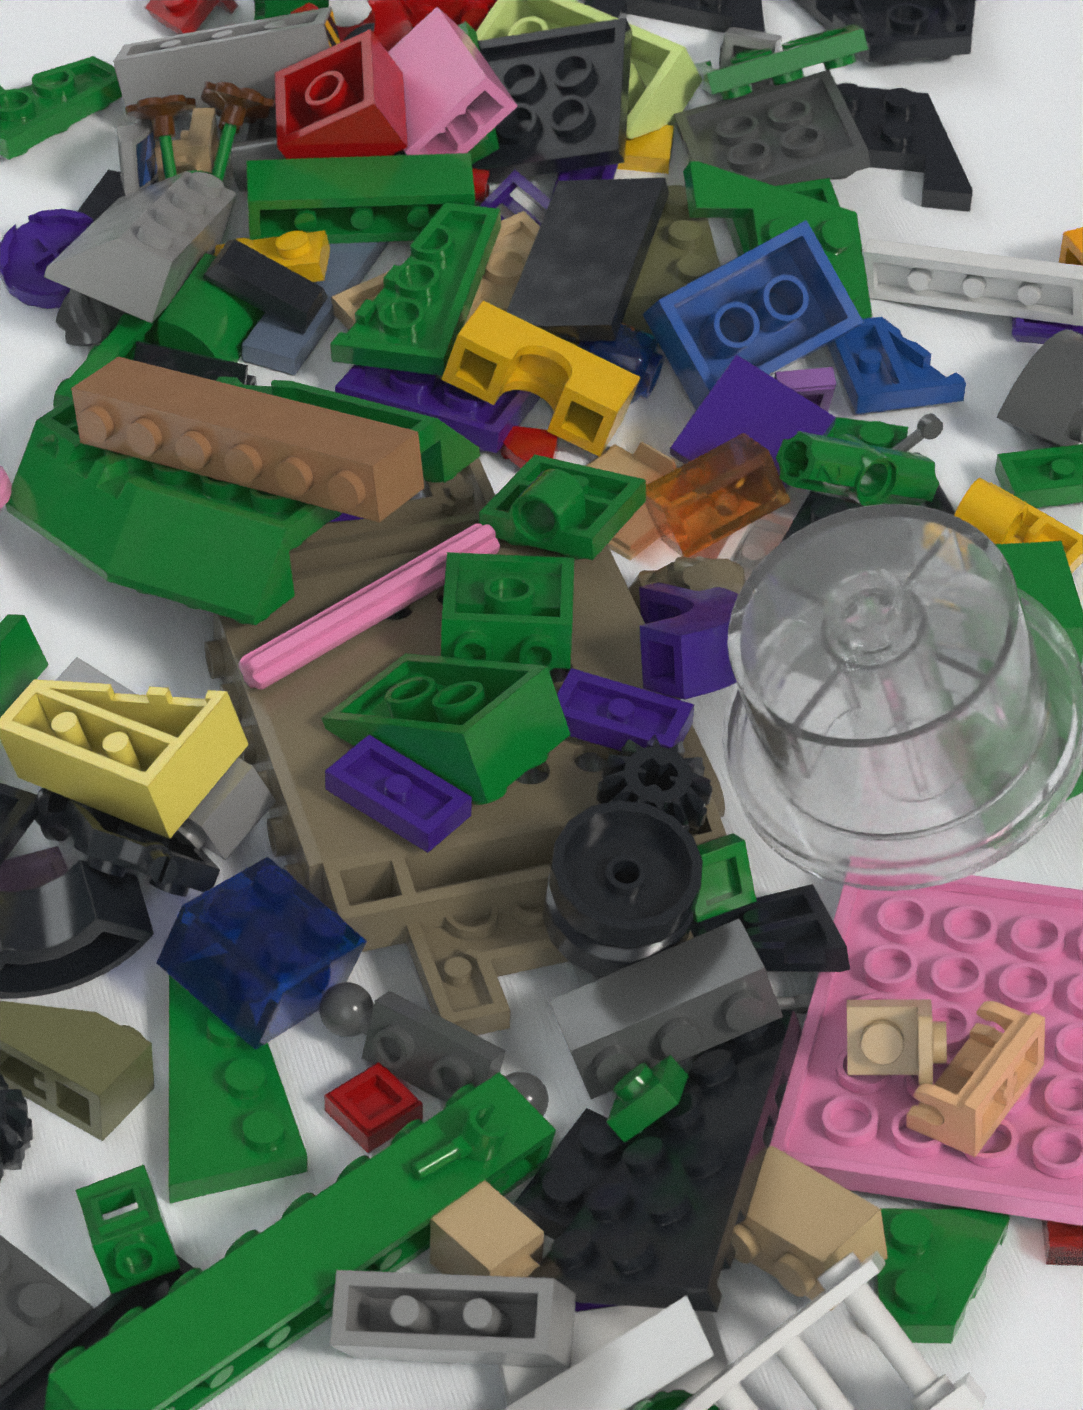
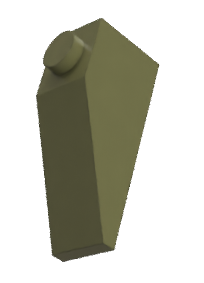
[0,1001,154,1142]

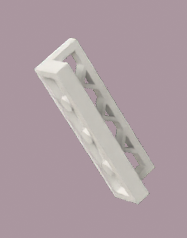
[862,238,1083,326]

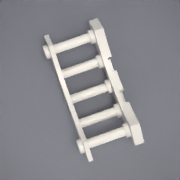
[675,1251,987,1410]

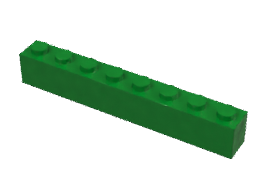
[44,1072,556,1410]

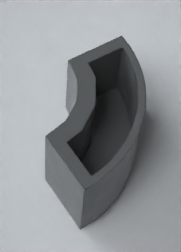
[996,329,1083,447]

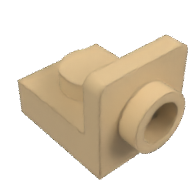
[154,108,220,182]
[847,999,947,1085]

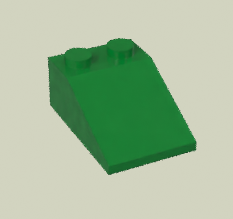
[321,653,571,805]

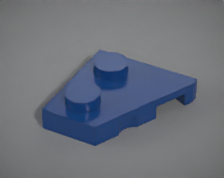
[827,317,966,414]

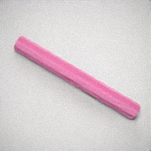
[239,523,500,689]

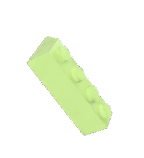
[476,0,703,140]

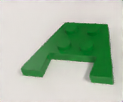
[683,161,872,319]

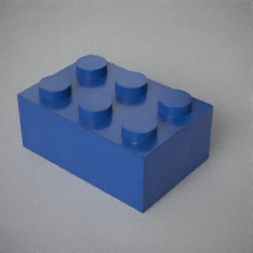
[642,220,864,410]

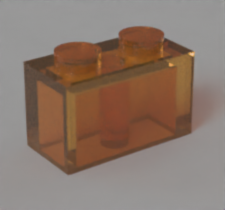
[645,433,791,557]

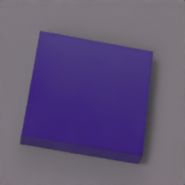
[670,354,836,514]

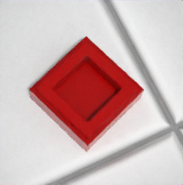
[324,1062,423,1153]

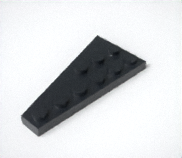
[529,1010,802,1312]

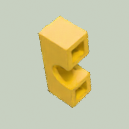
[441,301,641,457]

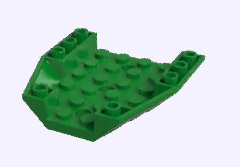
[6,376,480,626]

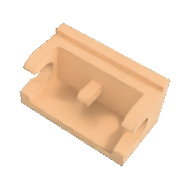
[906,1001,1045,1157]

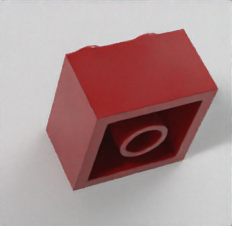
[275,29,408,159]

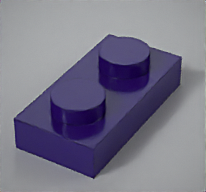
[557,668,694,751]
[325,735,472,853]

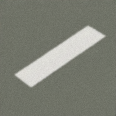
[503,1295,714,1410]

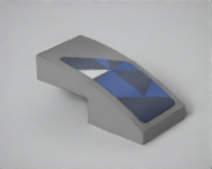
[116,117,158,196]

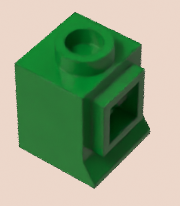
[75,1164,181,1294]

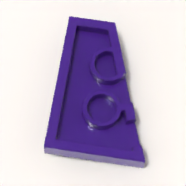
[335,365,540,453]

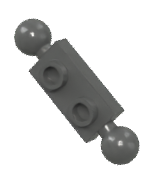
[319,982,549,1116]

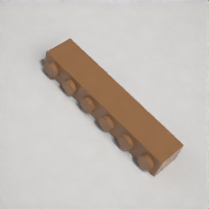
[71,357,424,523]

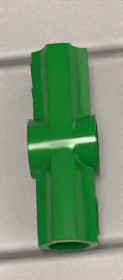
[776,431,940,509]

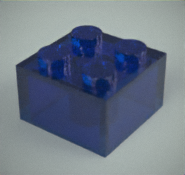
[156,856,367,1050]

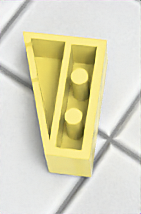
[0,679,249,839]

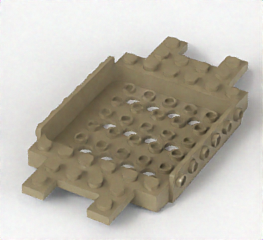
[204,458,727,1035]

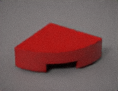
[500,426,559,468]

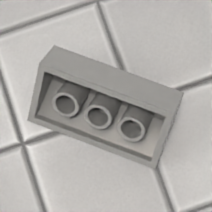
[44,171,238,323]

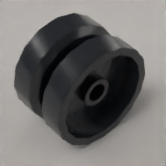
[543,800,703,977]

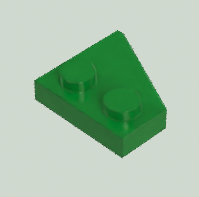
[873,1208,1010,1344]

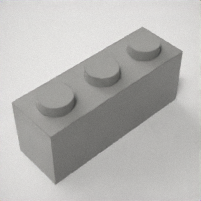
[329,1270,576,1368]

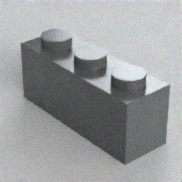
[549,919,783,1100]

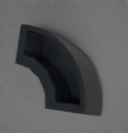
[0,860,154,999]

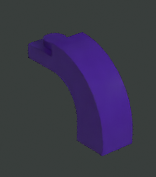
[639,582,751,700]

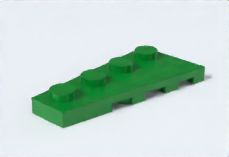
[169,950,308,1204]

